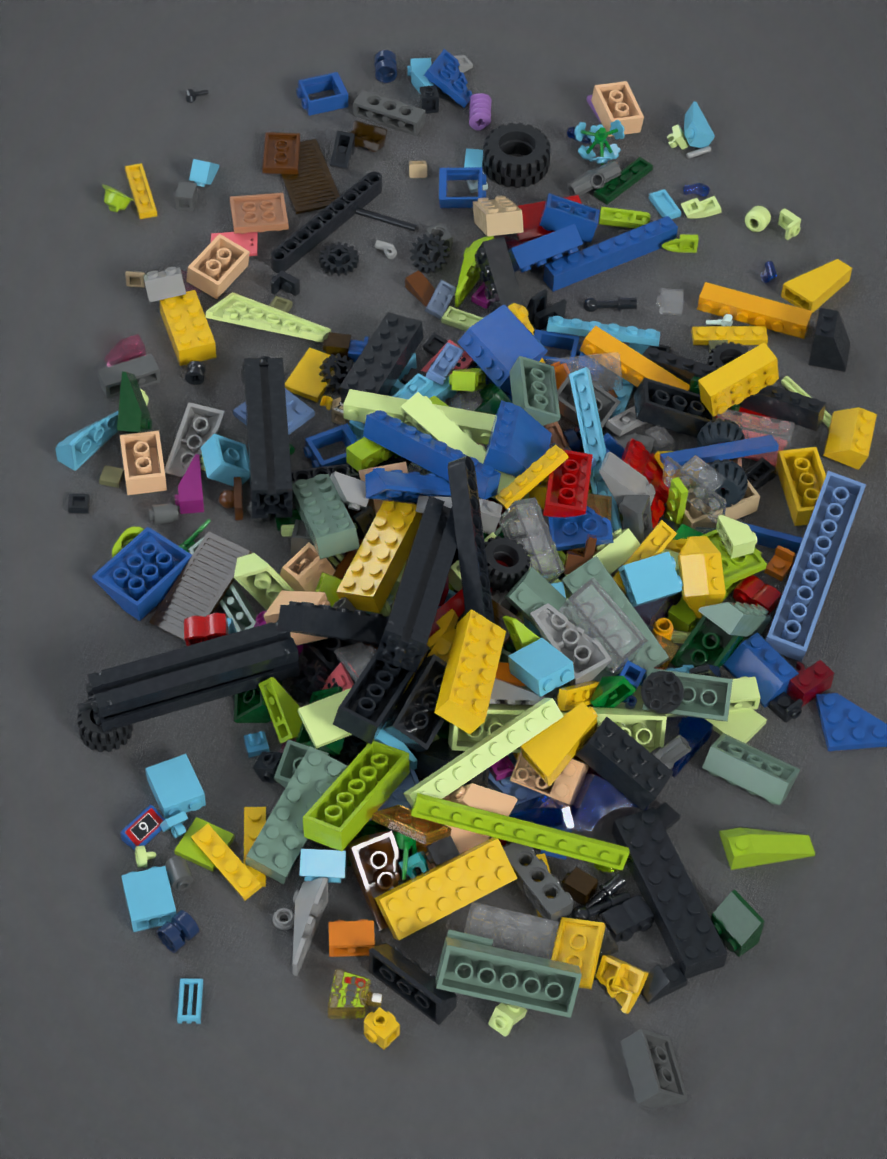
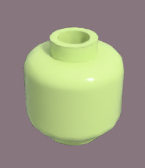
[745,206,771,232]

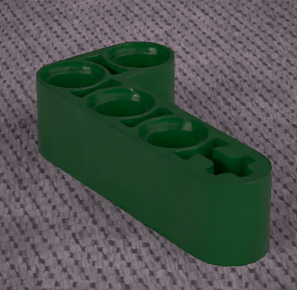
[474,383,513,415]

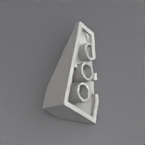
[530,603,612,686]
[292,877,328,976]

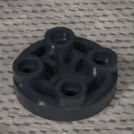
[641,671,684,714]

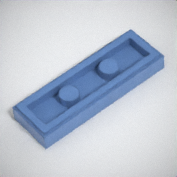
[425,342,464,385]

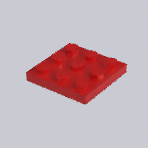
[621,438,671,504]

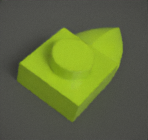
[661,234,699,253]

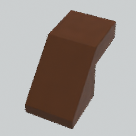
[563,534,597,575]

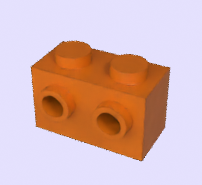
[329,919,375,957]

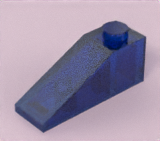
[671,716,713,778]

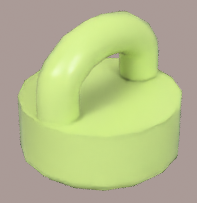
[135,845,156,868]

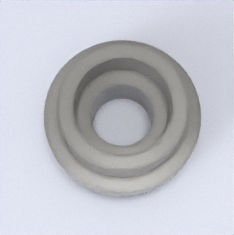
[273,908,295,930]

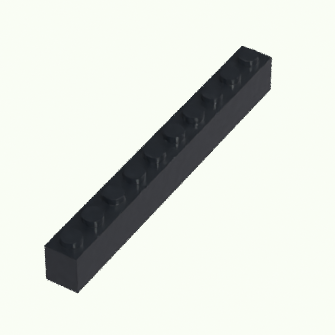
[642,347,826,431]

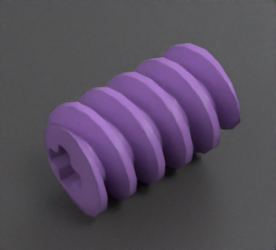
[469,93,492,131]

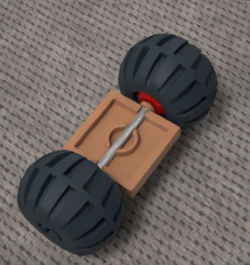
[697,418,748,508]

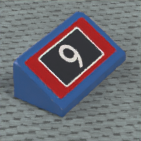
[121,805,165,851]

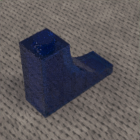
[566,774,648,833]
[509,794,575,830]

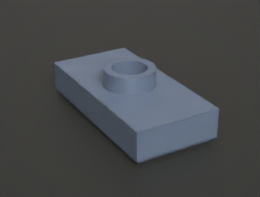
[425,280,457,319]

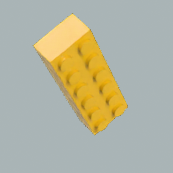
[336,500,423,613]
[434,609,506,734]
[375,837,518,940]

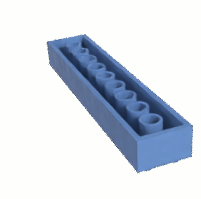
[766,471,866,662]

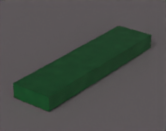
[593,157,653,205]

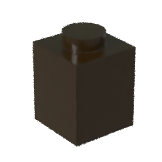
[323,332,351,361]
[562,867,598,906]

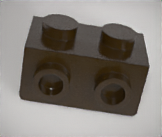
[350,120,387,152]

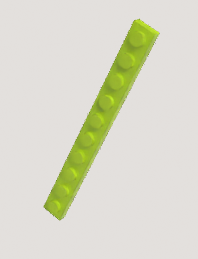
[411,793,630,870]

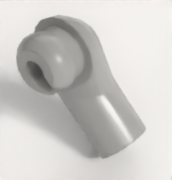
[375,240,397,259]

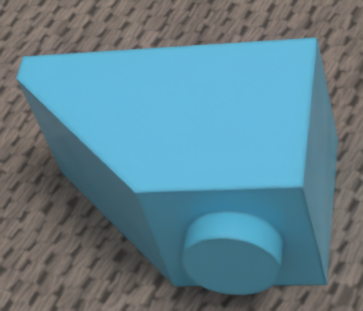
[189,159,220,187]

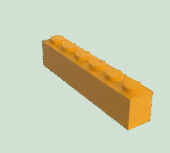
[697,282,812,339]
[580,326,690,391]

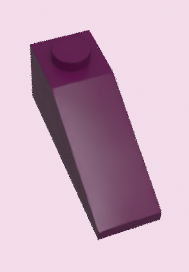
[175,454,204,514]

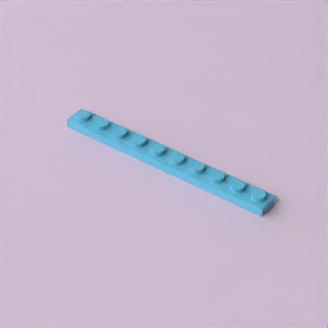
[569,367,622,533]

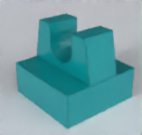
[399,851,429,879]

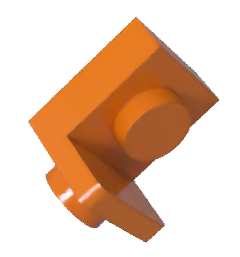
[764,545,796,581]

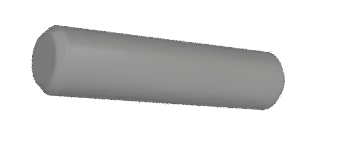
[686,146,711,159]

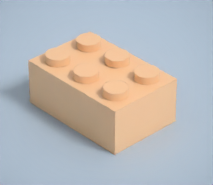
[591,81,644,137]
[187,234,250,299]
[120,431,167,495]

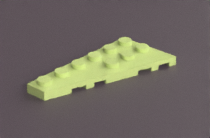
[205,292,331,342]

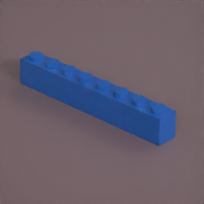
[543,216,678,292]
[363,410,501,499]

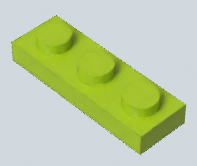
[664,477,689,525]

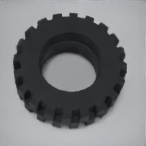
[483,123,551,188]

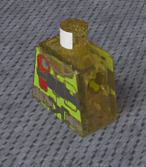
[328,969,383,1019]

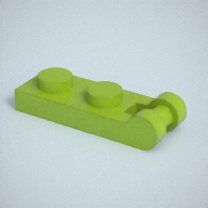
[599,207,651,229]

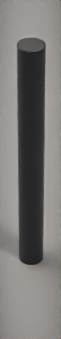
[355,208,417,232]

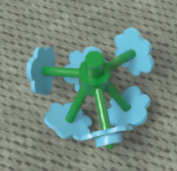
[574,120,625,165]

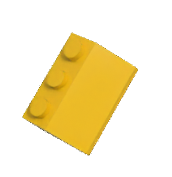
[823,407,877,470]

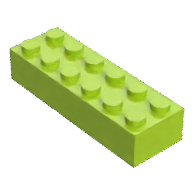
[303,741,410,851]

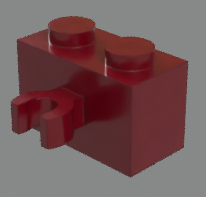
[787,660,835,707]

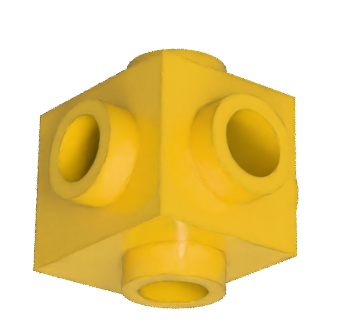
[364,1007,400,1050]

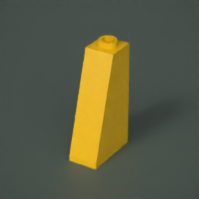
[781,259,852,313]
[521,702,598,786]

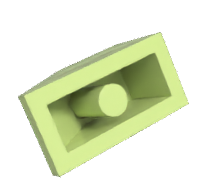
[716,515,757,559]

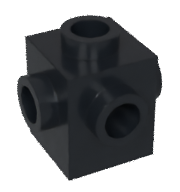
[253,751,283,783]

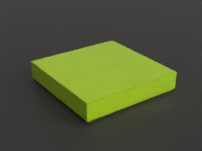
[174,817,235,872]

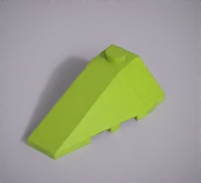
[455,236,494,308]
[719,827,815,870]

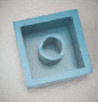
[200,434,250,487]
[299,849,347,883]

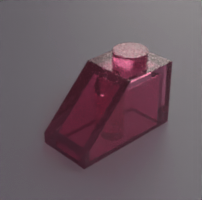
[104,334,146,367]

